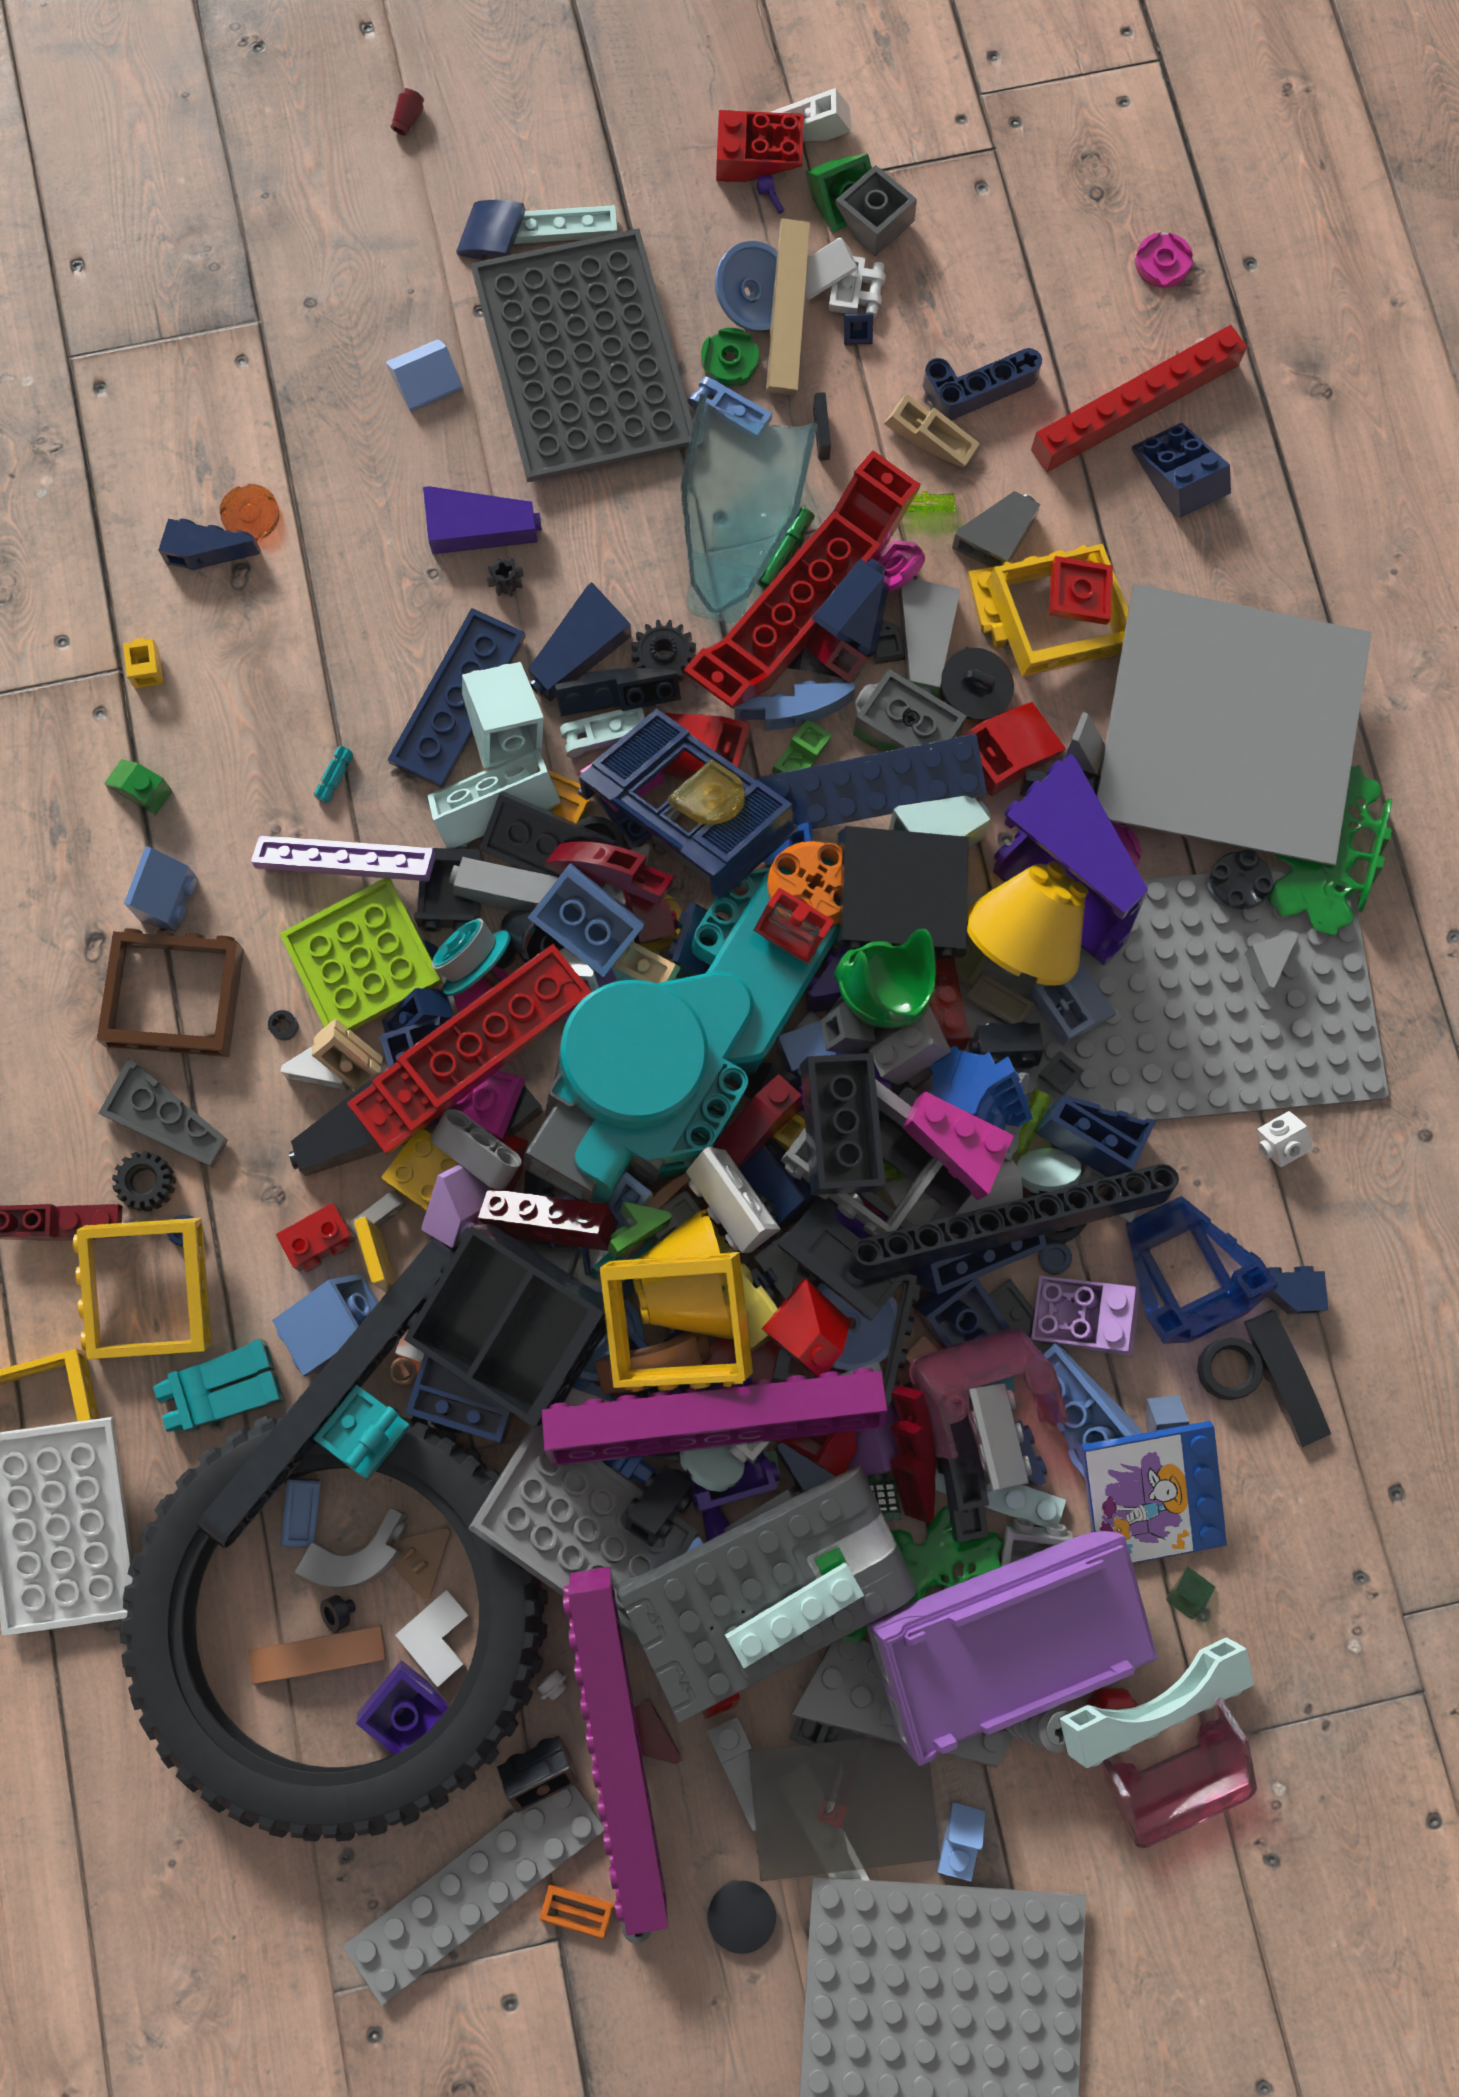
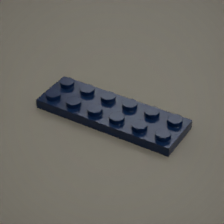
[388,608,526,788]

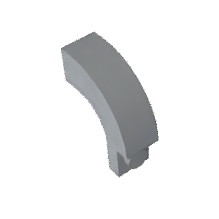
[295,1507,408,1587]

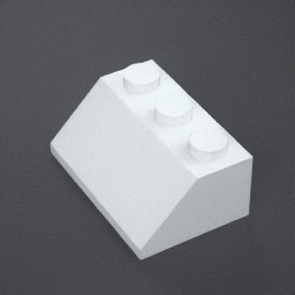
[686,1147,781,1253]

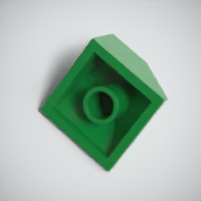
[805,153,872,232]

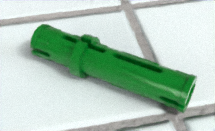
[756,507,815,590]

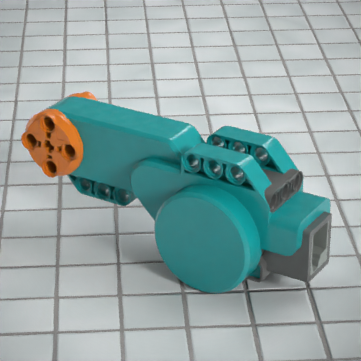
[523,841,842,1204]

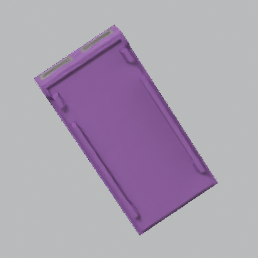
[866,1531,1158,1766]

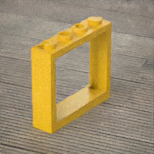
[986,544,1129,677]
[73,1218,212,1359]
[600,1252,753,1392]
[0,1349,99,1422]

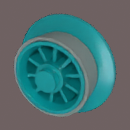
[432,918,510,996]

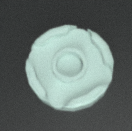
[1017,1148,1081,1194]
[680,1446,744,1492]

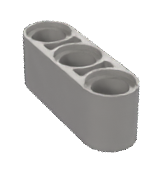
[431,1109,522,1190]

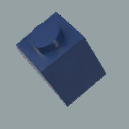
[382,988,454,1033]

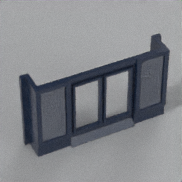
[578,708,798,900]

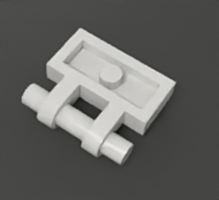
[828,256,886,319]

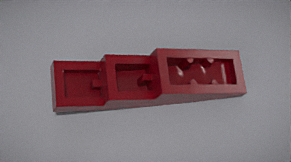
[890,1385,936,1524]

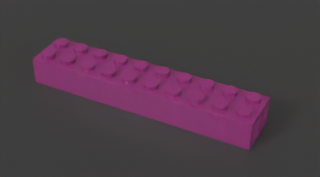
[542,1368,887,1467]
[563,1566,668,1936]

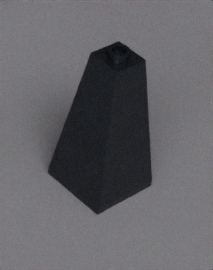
[289,1070,409,1176]

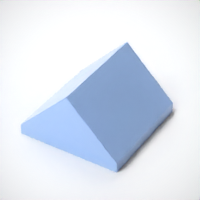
[386,340,463,412]

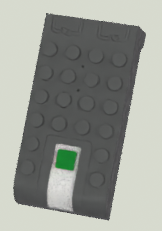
[614,1464,917,1723]

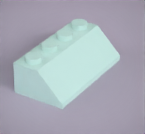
[427,748,561,849]

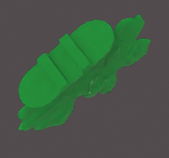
[1269,765,1392,936]
[842,1506,1004,1645]

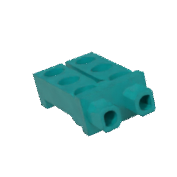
[153,1338,285,1432]

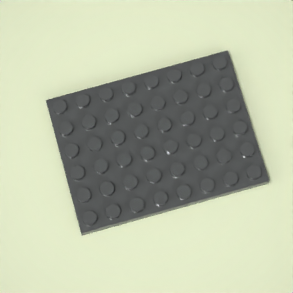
[470,228,698,483]

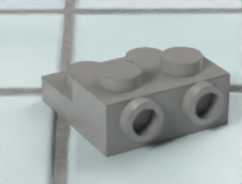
[1001,1518,1073,1566]

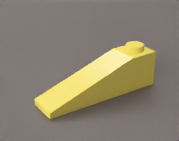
[711,1221,778,1353]

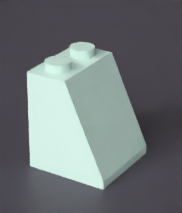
[462,662,544,769]
[889,796,990,848]

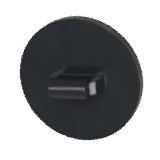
[940,648,1014,721]

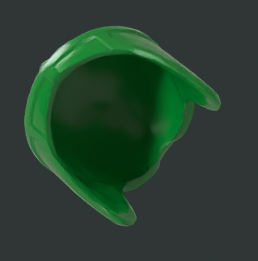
[833,929,936,1029]

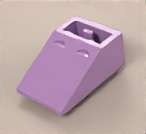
[1031,1276,1141,1356]

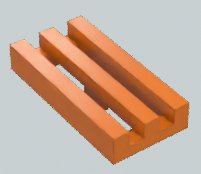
[539,1883,615,1940]

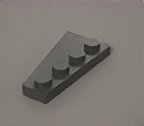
[99,1058,228,1168]

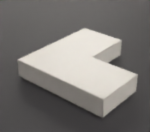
[395,1590,469,1687]

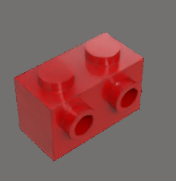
[275,1202,356,1272]

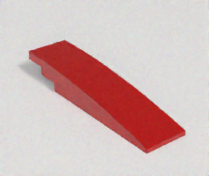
[347,944,592,1156]

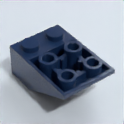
[1132,423,1231,518]

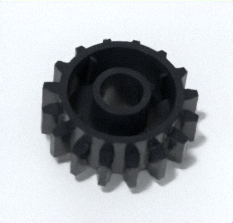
[631,620,696,682]

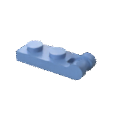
[688,376,772,441]

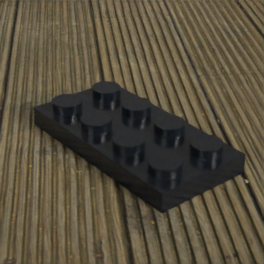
[479,791,616,877]

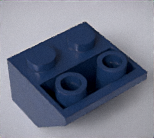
[668,902,726,979]

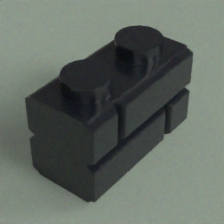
[497,1735,579,1813]

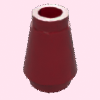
[390,88,424,136]

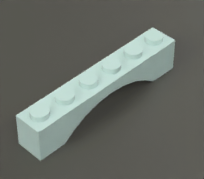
[1059,1637,1255,1768]

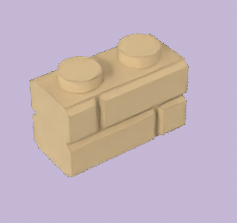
[312,1019,383,1091]

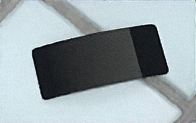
[788,648,842,678]

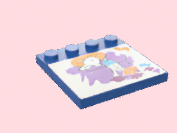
[1080,1421,1227,1564]

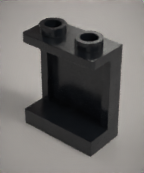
[414,847,484,932]

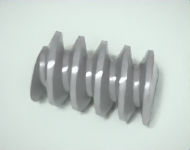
[1006,1707,1071,1753]

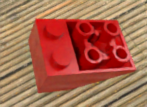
[716,110,804,182]
[961,702,1066,797]
[661,713,750,792]

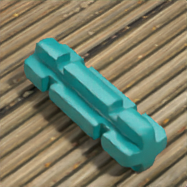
[314,746,353,803]

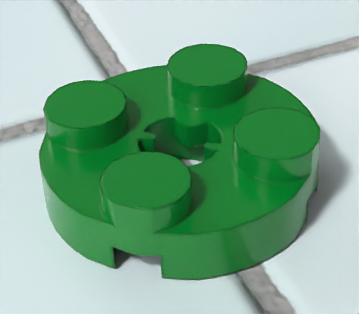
[701,328,759,386]

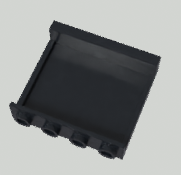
[834,826,969,959]

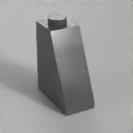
[952,491,1040,567]

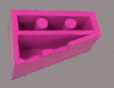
[903,1091,1014,1201]

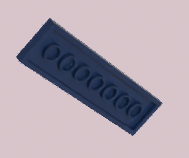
[734,733,988,830]

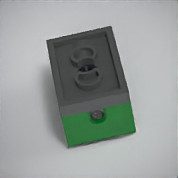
[853,669,967,752]

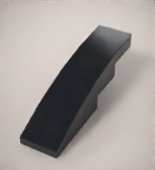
[1244,1309,1331,1448]

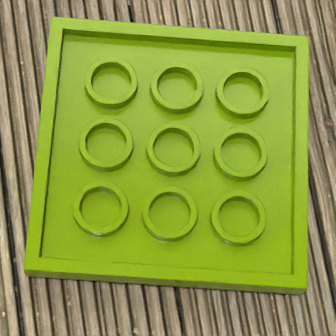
[279,878,444,1031]

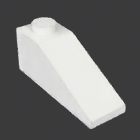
[771,88,851,142]

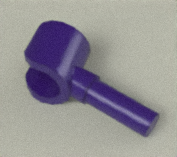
[756,175,784,214]

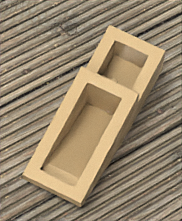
[884,394,980,468]

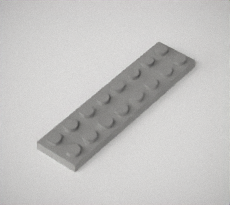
[343,1784,605,2006]

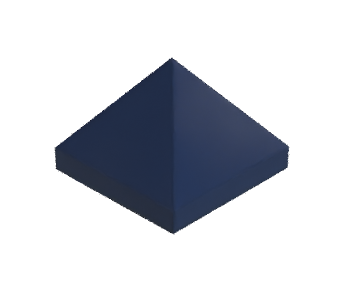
[844,314,873,345]

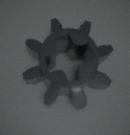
[487,558,524,596]

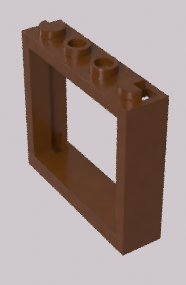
[97,928,244,1057]

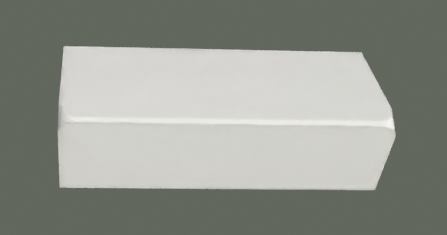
[805,238,857,300]

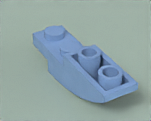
[734,680,855,731]

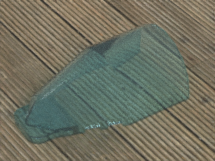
[680,394,818,624]

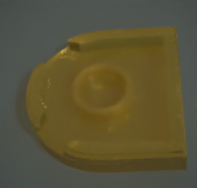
[668,759,745,824]

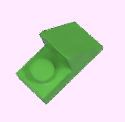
[608,1202,672,1260]

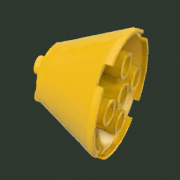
[967,861,1088,985]
[633,1209,734,1340]

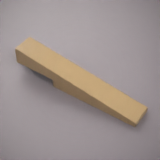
[766,218,810,396]

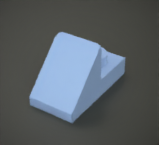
[937,1802,985,1881]

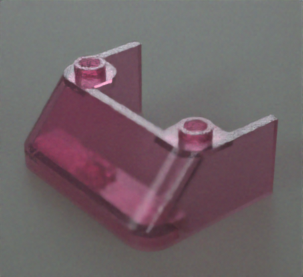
[909,1329,1069,1459]
[1101,1697,1257,1848]

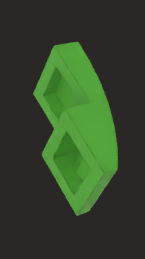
[772,719,832,774]

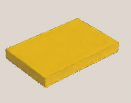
[354,1216,396,1293]

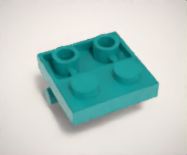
[313,1384,411,1481]

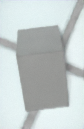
[1244,931,1299,996]

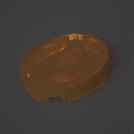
[220,484,280,541]

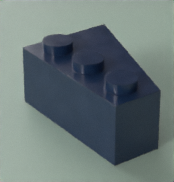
[1036,1095,1156,1177]
[739,1138,819,1225]

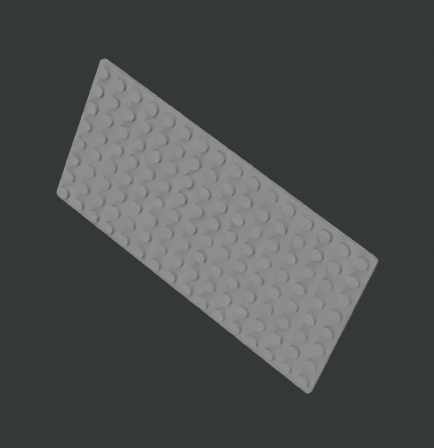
[890,866,1389,1134]

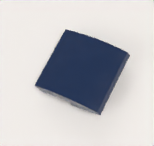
[456,200,526,261]

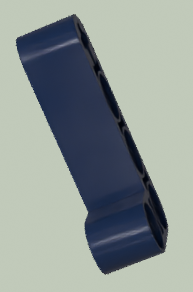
[923,348,1042,420]

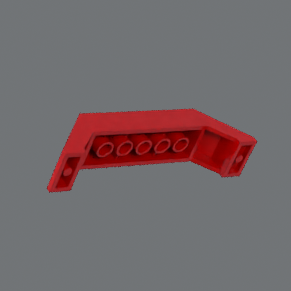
[684,450,921,709]

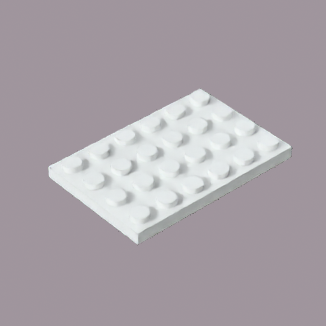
[0,1417,133,1636]

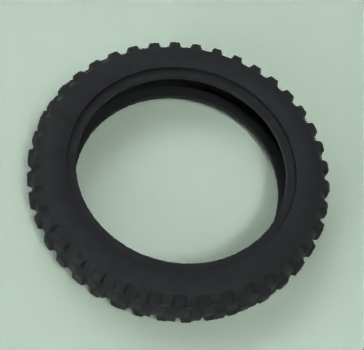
[120,1406,548,1842]

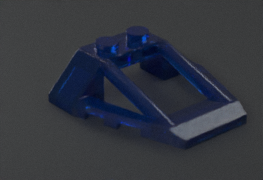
[1125,1196,1278,1344]

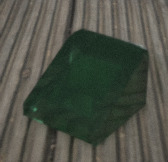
[1166,1566,1215,1619]

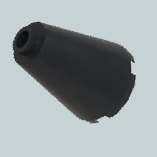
[500,910,564,963]

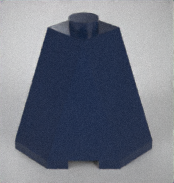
[812,558,891,656]

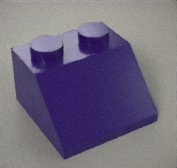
[356,1660,449,1755]

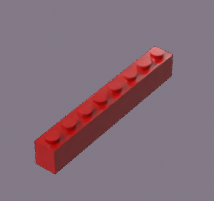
[1031,325,1247,473]

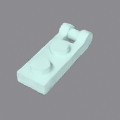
[560,707,645,758]

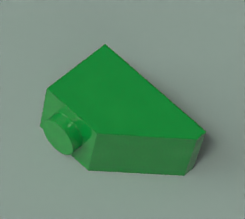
[104,759,172,815]

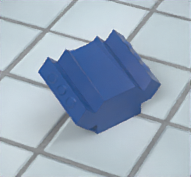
[929,1045,1033,1130]

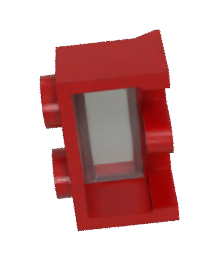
[753,887,834,964]

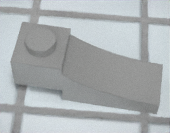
[707,1716,784,1833]

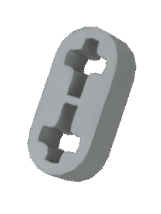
[348,1190,406,1240]

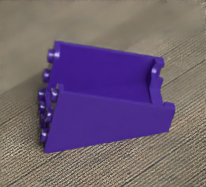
[993,754,1148,966]

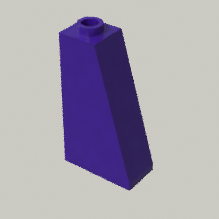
[423,486,542,554]

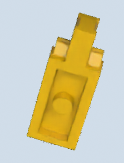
[968,566,1008,648]

